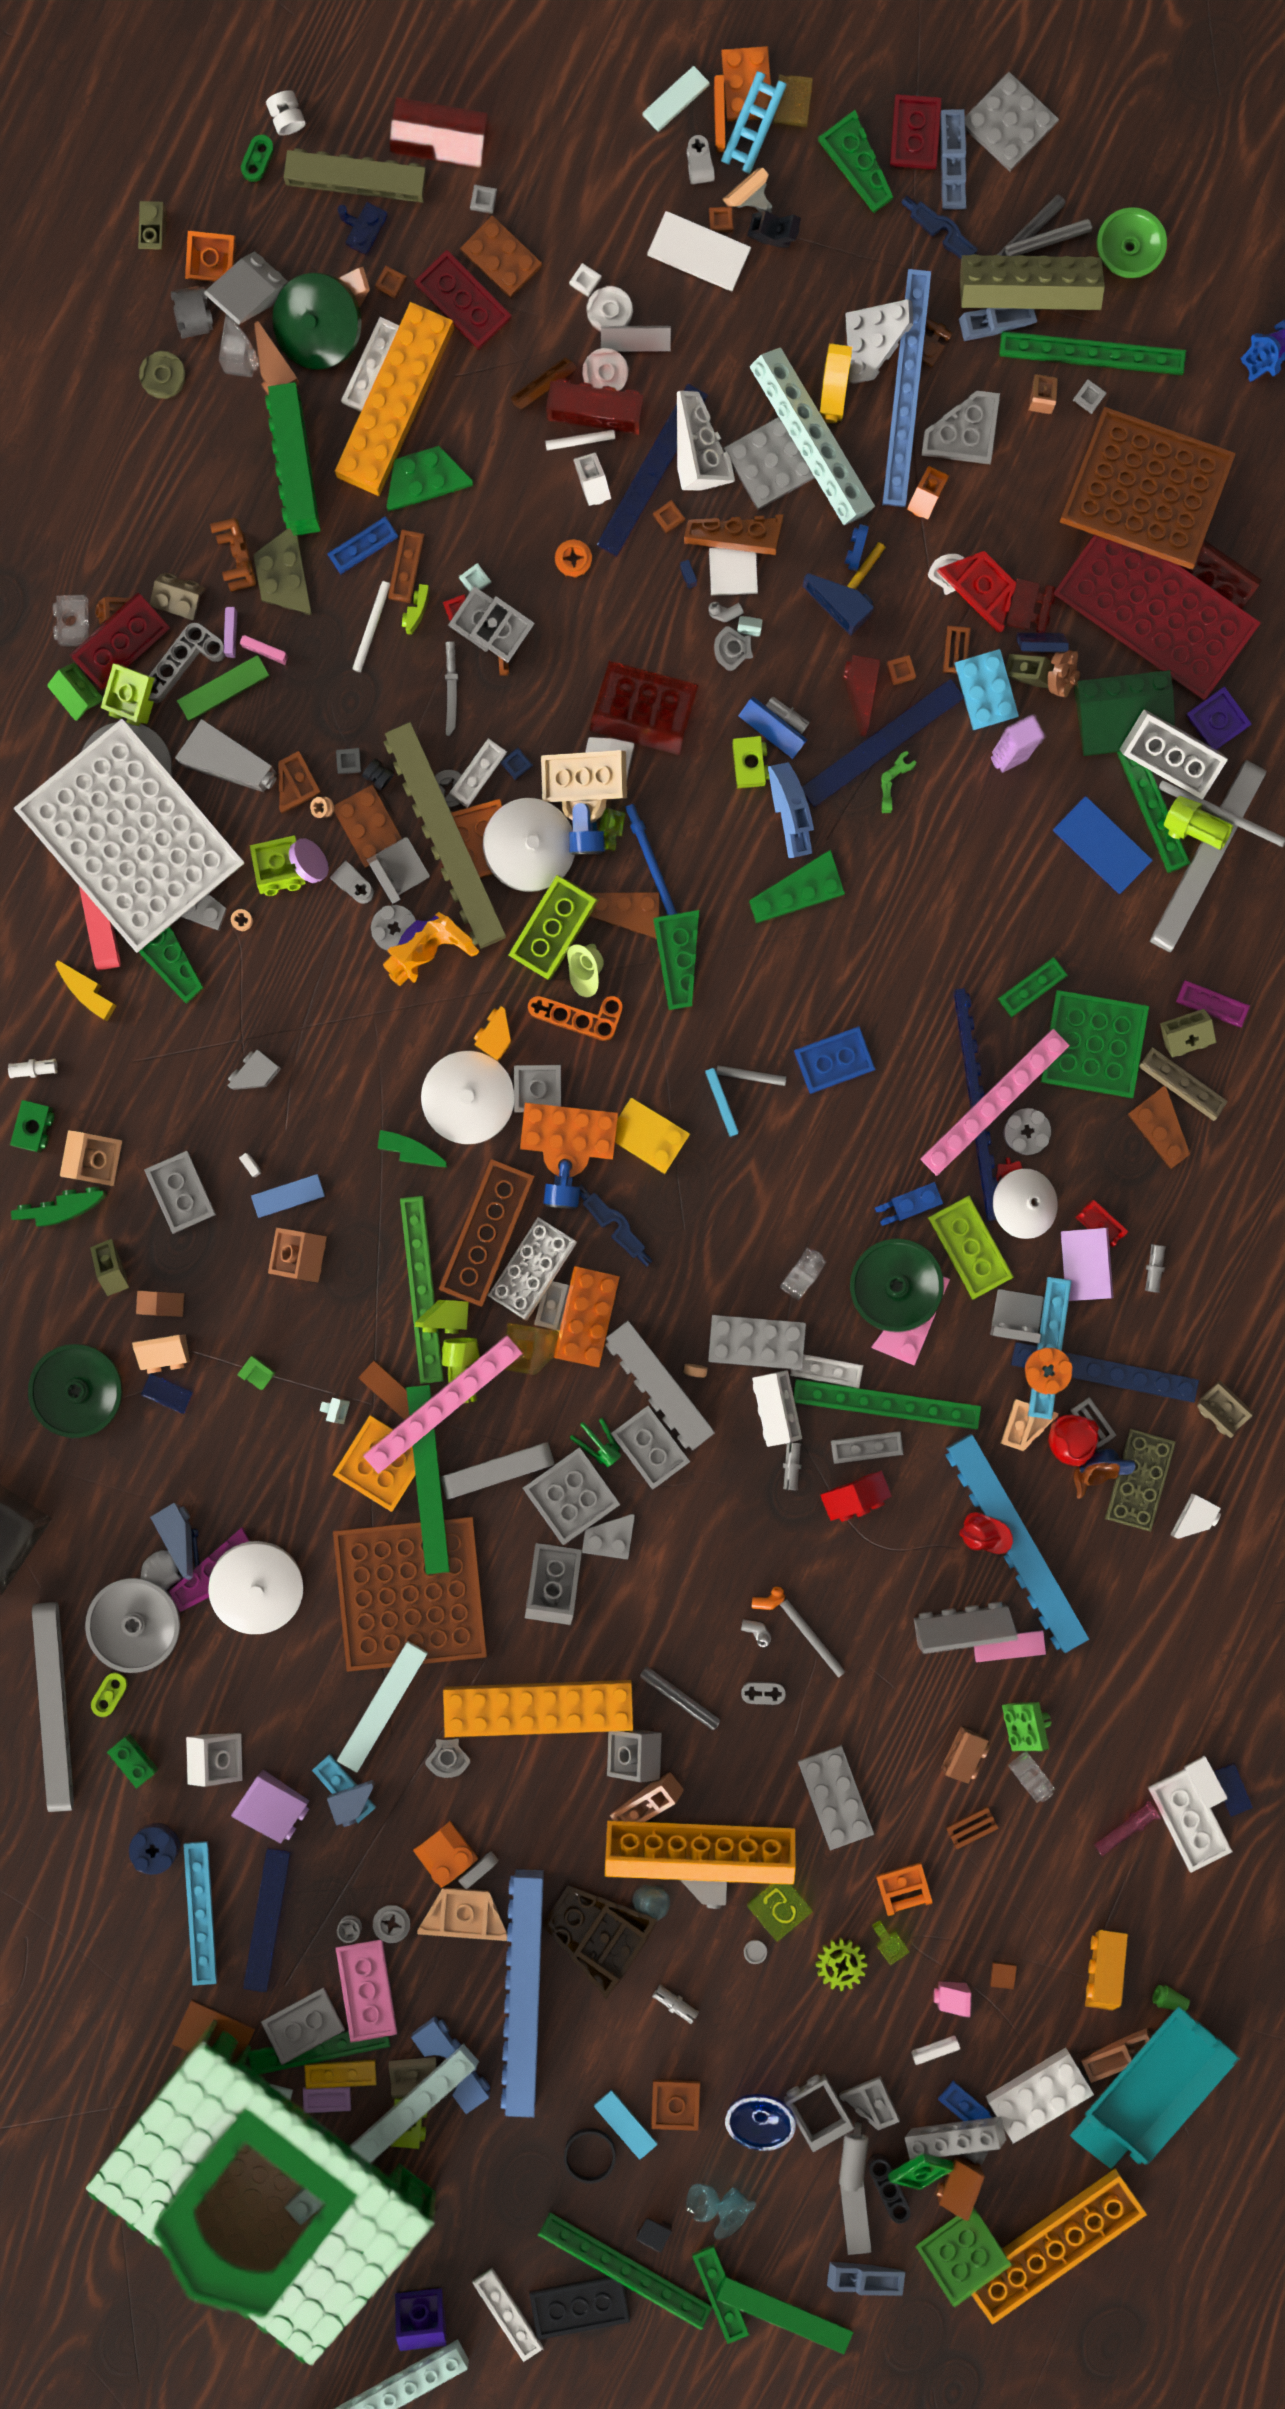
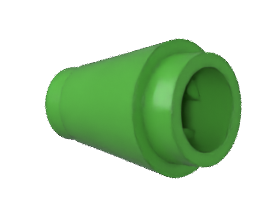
[1152,1985,1190,2011]

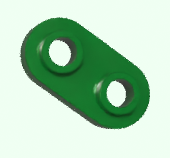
[241,135,274,182]

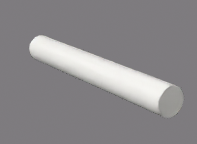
[545,430,615,450]

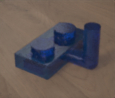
[337,202,388,256]

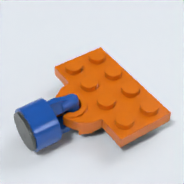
[520,1103,618,1209]

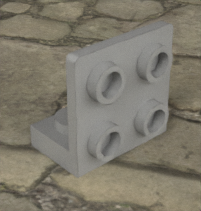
[367,837,429,904]
[990,1289,1044,1343]

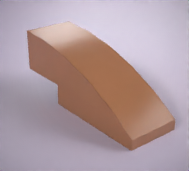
[1082,2028,1152,2083]

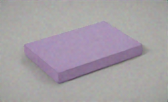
[1061,1228,1114,1301]

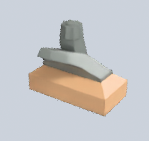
[723,167,772,213]

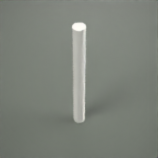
[352,581,391,672]

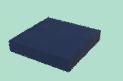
[1017,633,1069,652]

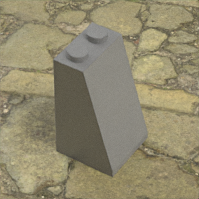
[175,719,277,792]

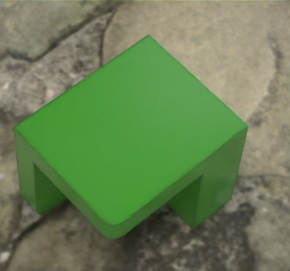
[237,1356,276,1390]

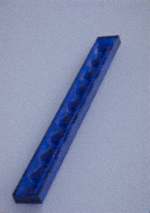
[953,988,998,1221]

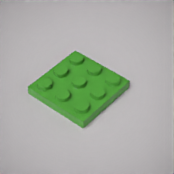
[915,2207,1012,2307]

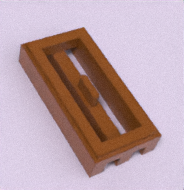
[943,626,971,674]
[946,1807,999,1849]

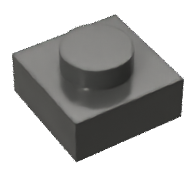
[336,748,362,774]

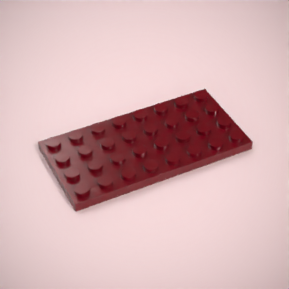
[1053,535,1260,700]

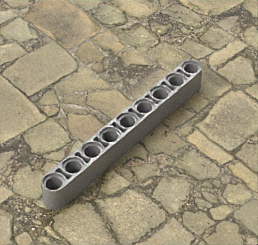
[1149,760,1267,952]
[32,1602,74,1812]

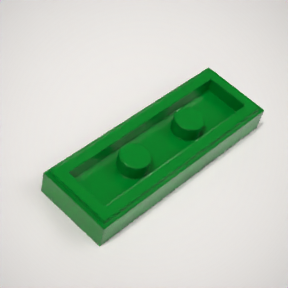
[998,957,1068,1017]

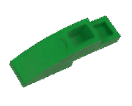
[11,1187,107,1227]

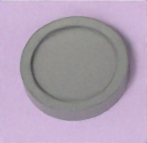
[744,1940,767,1964]

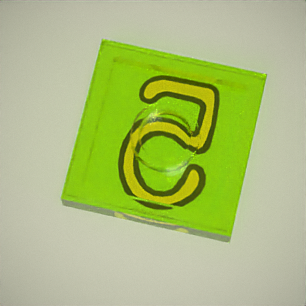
[747,1883,813,1942]

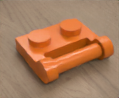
[876,1862,933,1916]

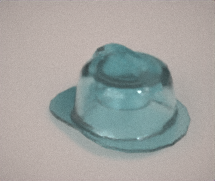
[714,2188,756,2239]

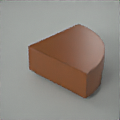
[498,656,509,676]

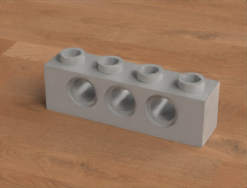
[905,2117,1006,2160]

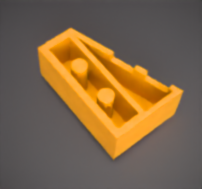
[1085,1930,1128,2011]

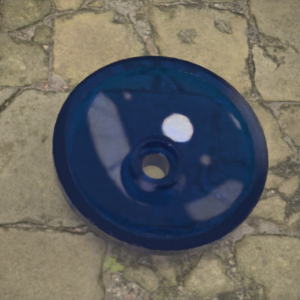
[725,2094,796,2151]

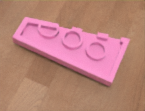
[871,1277,950,1365]

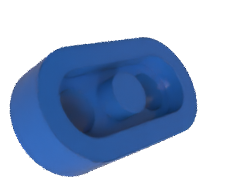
[845,524,869,572]

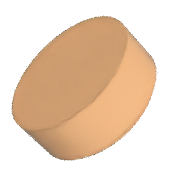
[683,1364,708,1378]

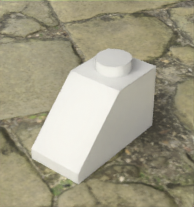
[574,452,611,506]
[1170,1494,1221,1539]

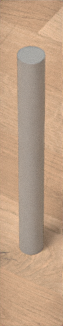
[779,1599,845,1677]

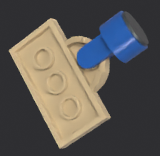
[541,750,627,855]

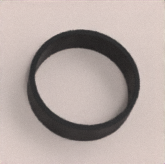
[564,2128,616,2184]

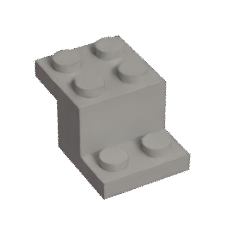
[448,586,535,663]

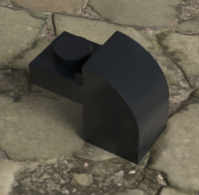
[747,211,801,247]

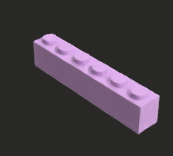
[991,716,1044,773]

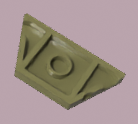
[253,529,312,615]

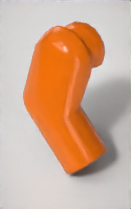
[752,1587,785,1610]

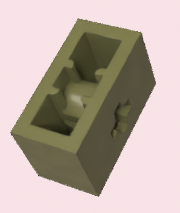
[1160,1009,1216,1057]

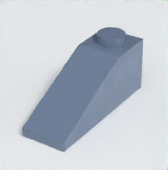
[150,1503,193,1580]

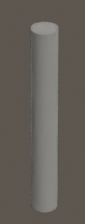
[716,1065,786,1086]

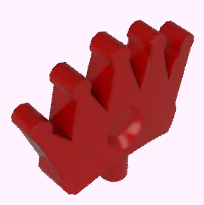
[995,1157,1023,1181]

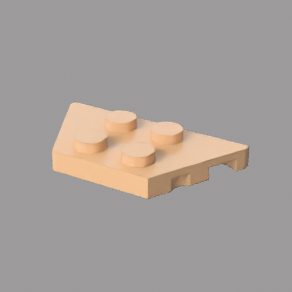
[417,1887,507,1941]

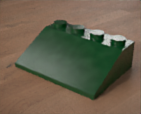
[1074,670,1175,756]

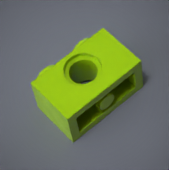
[732,736,769,789]

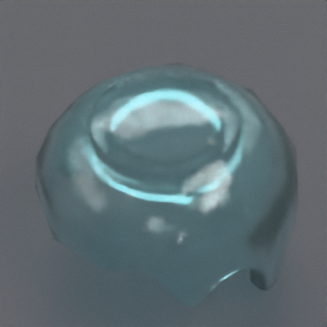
[632,1885,670,1920]
[686,2184,720,2222]

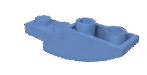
[767,762,814,858]

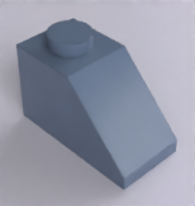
[327,1780,375,1827]

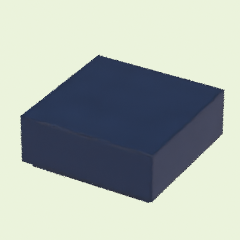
[680,560,697,589]
[500,748,533,781]

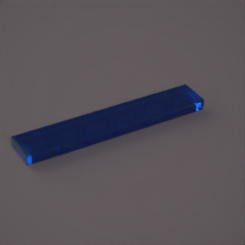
[243,1848,291,1993]

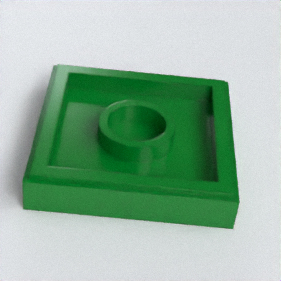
[888,2153,954,2190]

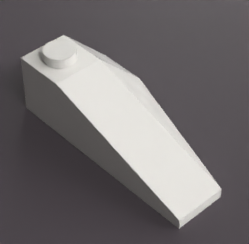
[677,391,735,491]

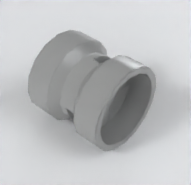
[337,1915,362,1943]

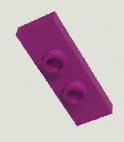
[1175,980,1250,1028]

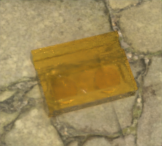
[774,74,813,127]

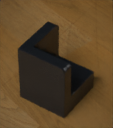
[636,2218,672,2253]

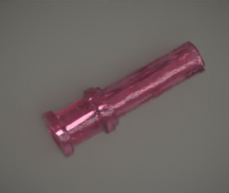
[1094,1800,1161,1856]

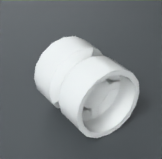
[266,90,306,136]

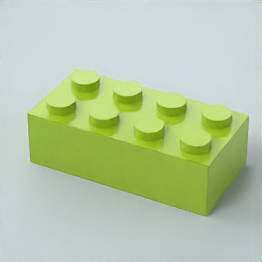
[509,875,599,980]

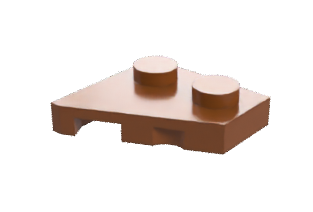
[278,751,321,814]

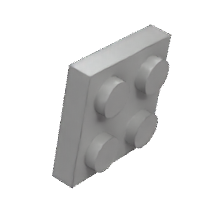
[514,1065,561,1113]

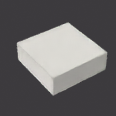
[569,263,602,297]
[239,1153,262,1177]

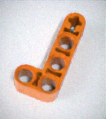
[528,996,623,1041]

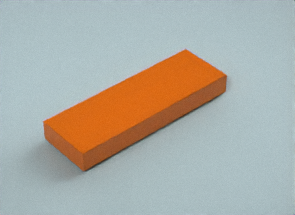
[714,75,725,152]

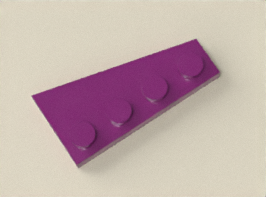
[169,1527,250,1612]

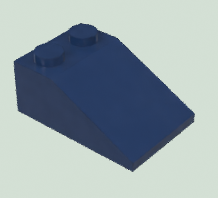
[802,573,874,636]

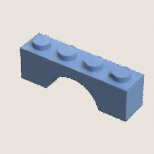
[411,2016,491,2114]

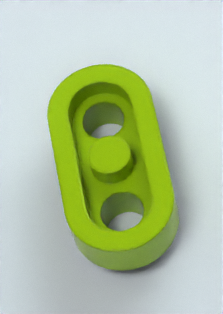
[91,1672,128,1717]

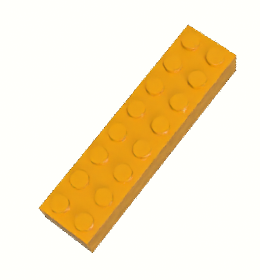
[335,302,454,496]
[443,1680,633,1737]
[605,1821,795,1884]
[972,2168,1147,2325]

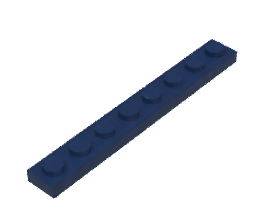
[1010,1342,1199,1403]

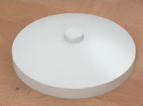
[483,798,575,892]
[421,1051,514,1144]
[209,1541,303,1634]

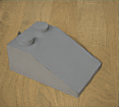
[204,251,288,325]
[525,1543,582,1625]

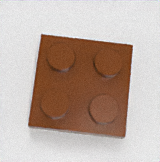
[651,2079,700,2131]

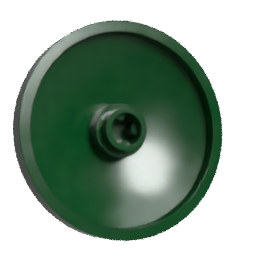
[272,273,362,369]
[850,1239,944,1333]
[28,1344,123,1438]

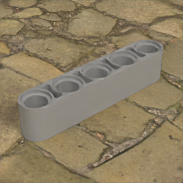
[440,1442,555,1500]

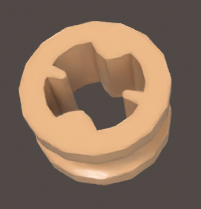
[310,797,334,818]
[231,909,253,931]

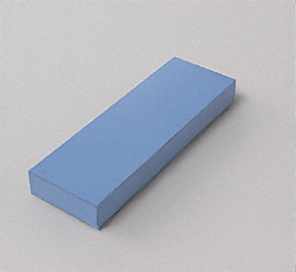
[251,1174,325,1218]

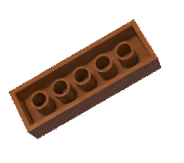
[438,1159,535,1307]

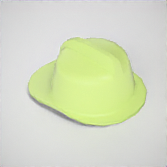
[567,944,604,997]

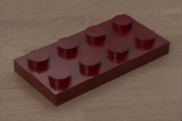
[414,250,512,350]
[70,592,170,690]

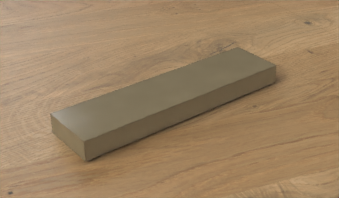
[1139,1047,1228,1121]

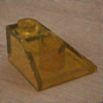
[504,1323,559,1375]

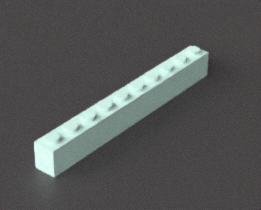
[285,2044,479,2226]

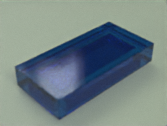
[141,1374,194,1414]
[1213,1763,1253,1817]

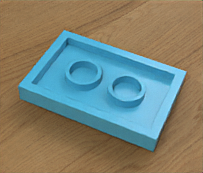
[954,649,1019,730]

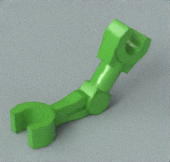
[881,751,916,813]

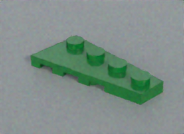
[818,110,893,213]
[749,850,845,924]
[653,910,699,1010]
[139,926,204,1004]

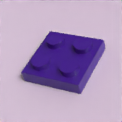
[1185,687,1252,750]

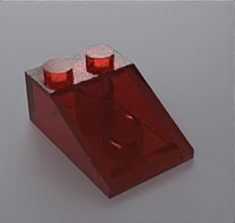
[843,655,880,737]

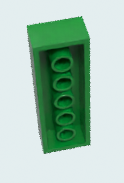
[265,382,321,536]

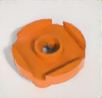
[1025,1348,1072,1394]

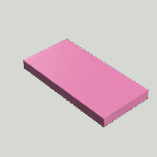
[336,1939,398,2042]

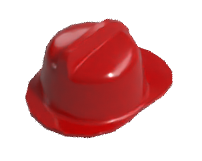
[959,1512,1013,1554]

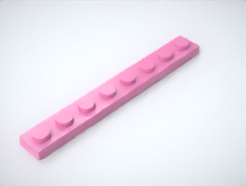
[920,1029,1070,1176]
[363,1335,522,1474]

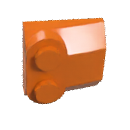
[185,231,236,282]
[413,1821,479,1888]

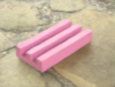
[240,635,288,665]

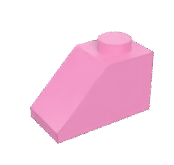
[934,1982,971,2017]

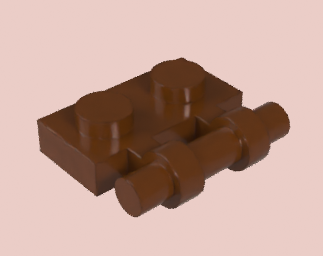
[898,314,953,368]

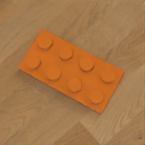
[554,1266,620,1367]

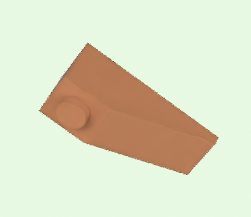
[254,321,299,395]
[610,1772,684,1822]

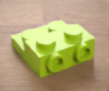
[101,663,155,726]
[250,835,306,896]

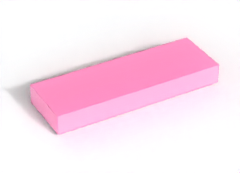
[974,1630,1046,1662]

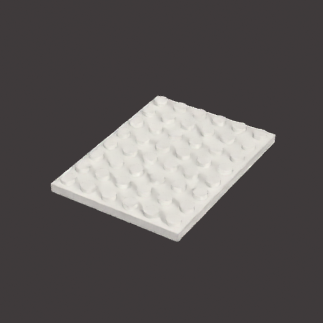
[14,719,244,953]

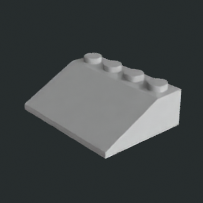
[914,1602,1018,1654]

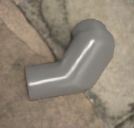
[709,602,744,622]
[741,1619,771,1647]

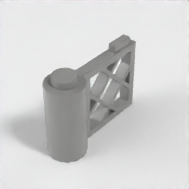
[839,2122,868,2192]

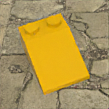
[615,1098,690,1174]

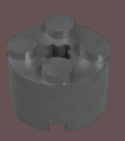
[171,286,213,338]

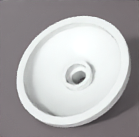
[993,1169,1058,1239]

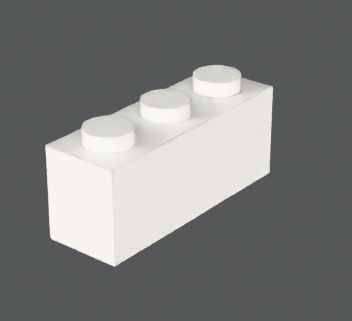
[752,1370,802,1447]

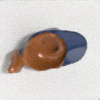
[1074,1448,1136,1499]

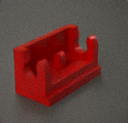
[1075,1200,1128,1248]

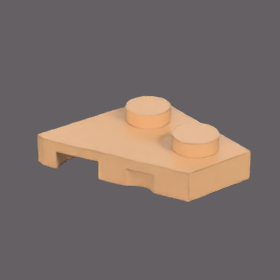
[1001,1399,1059,1451]

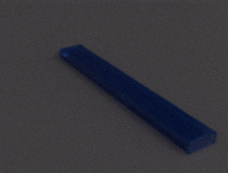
[597,384,708,557]
[802,679,964,807]

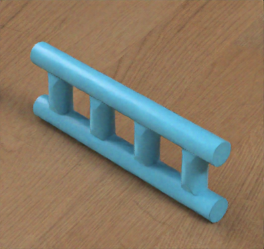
[721,71,787,174]

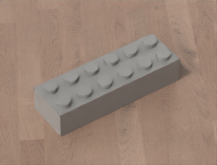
[605,1321,715,1450]

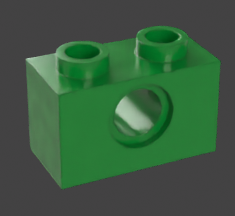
[10,1100,55,1153]
[107,1733,159,1789]

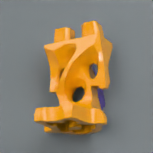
[383,912,479,986]

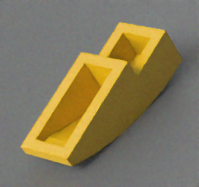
[55,960,117,1021]

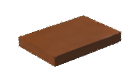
[172,2000,255,2064]

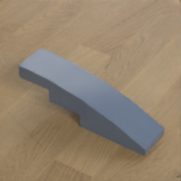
[941,109,966,210]

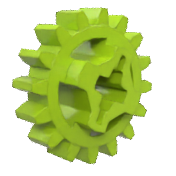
[816,1938,867,1991]

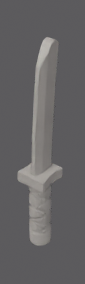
[445,642,459,736]

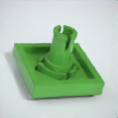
[1002,1702,1051,1751]

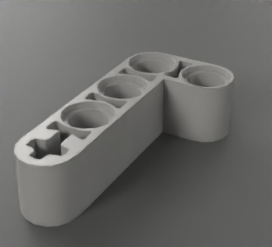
[149,623,226,703]

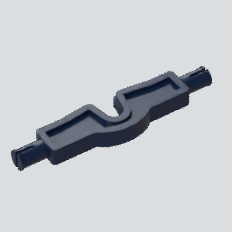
[901,195,977,260]
[579,1184,653,1267]

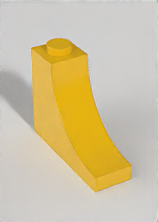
[819,344,853,423]

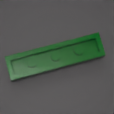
[692,2245,749,2344]

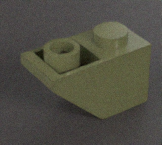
[138,201,167,249]

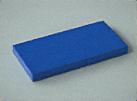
[1053,796,1152,894]

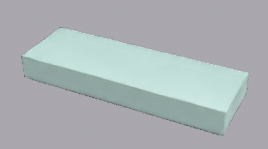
[643,66,709,132]

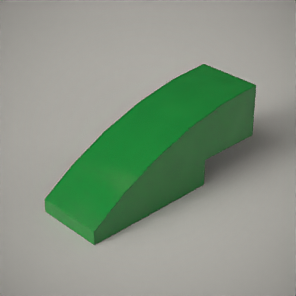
[377,1130,448,1168]

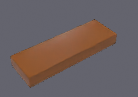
[388,530,425,603]
[358,1361,409,1420]

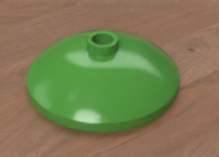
[1097,208,1167,278]

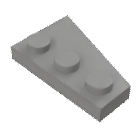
[181,894,227,931]

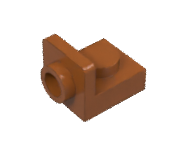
[95,597,131,625]

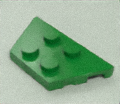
[387,446,473,512]

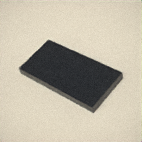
[529,2276,630,2340]

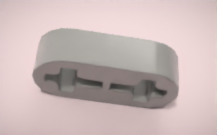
[741,1682,786,1705]
[458,1851,499,1889]

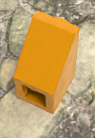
[474,1006,512,1062]

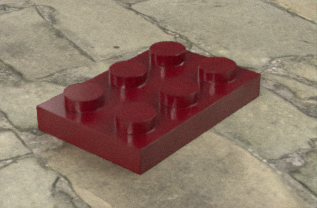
[890,94,942,170]

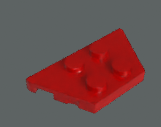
[936,551,1017,633]

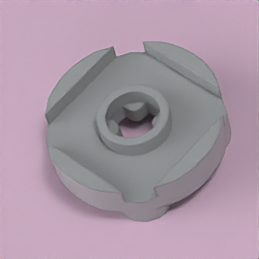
[371,905,416,951]
[1004,1108,1051,1155]

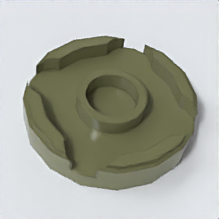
[139,351,186,399]

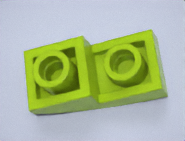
[402,584,430,635]

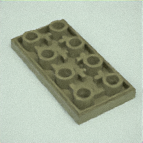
[1105,1429,1176,1532]

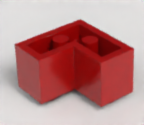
[820,1470,892,1522]

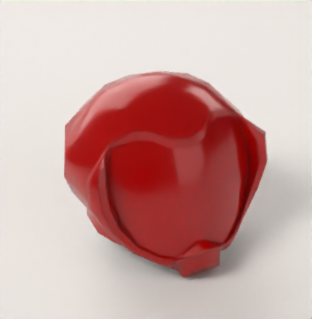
[1048,1415,1099,1466]

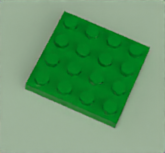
[1041,990,1149,1098]

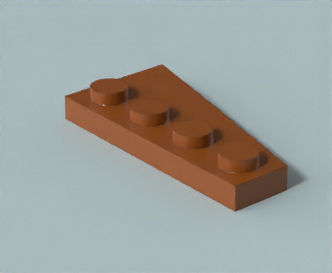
[684,514,784,555]

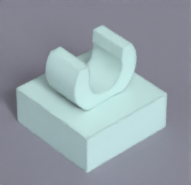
[319,1398,350,1424]

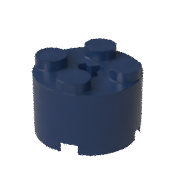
[129,1823,180,1875]

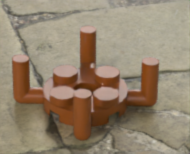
[210,518,256,592]

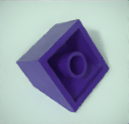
[395,2288,447,2351]

